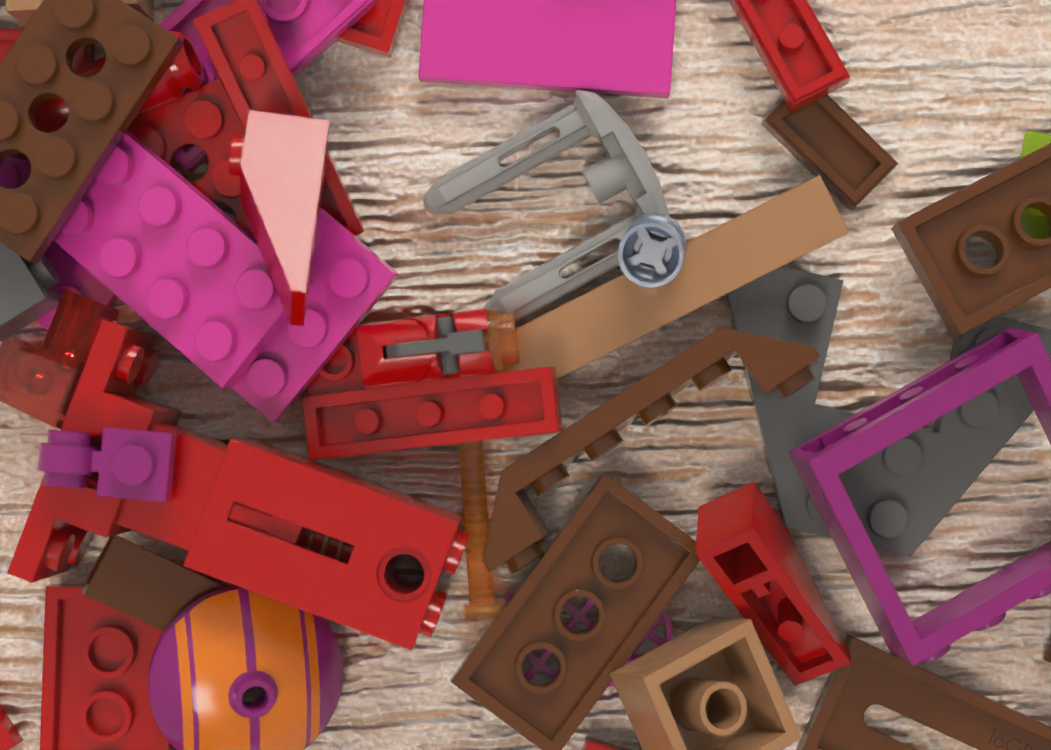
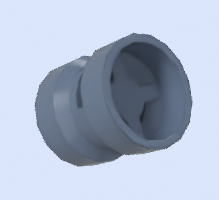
[617,213,687,288]

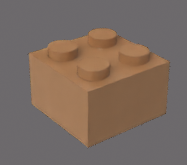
[610,617,801,750]

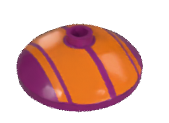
[148,585,343,750]

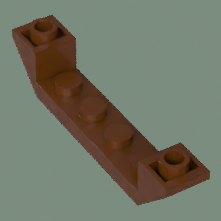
[482,327,821,574]

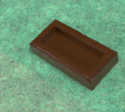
[761,94,898,211]

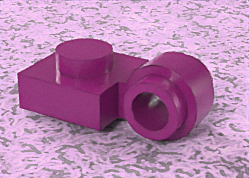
[37,427,177,502]

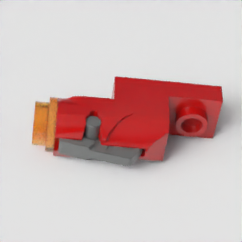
[307,308,520,396]

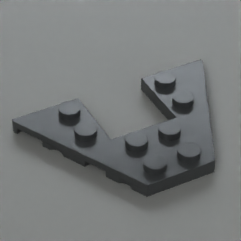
[727,266,1051,557]

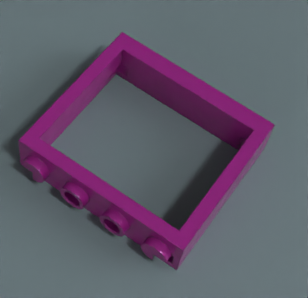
[788,327,1051,666]

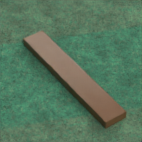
[485,175,849,380]

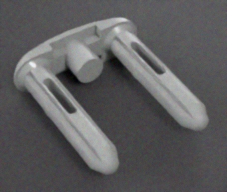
[423,90,670,325]

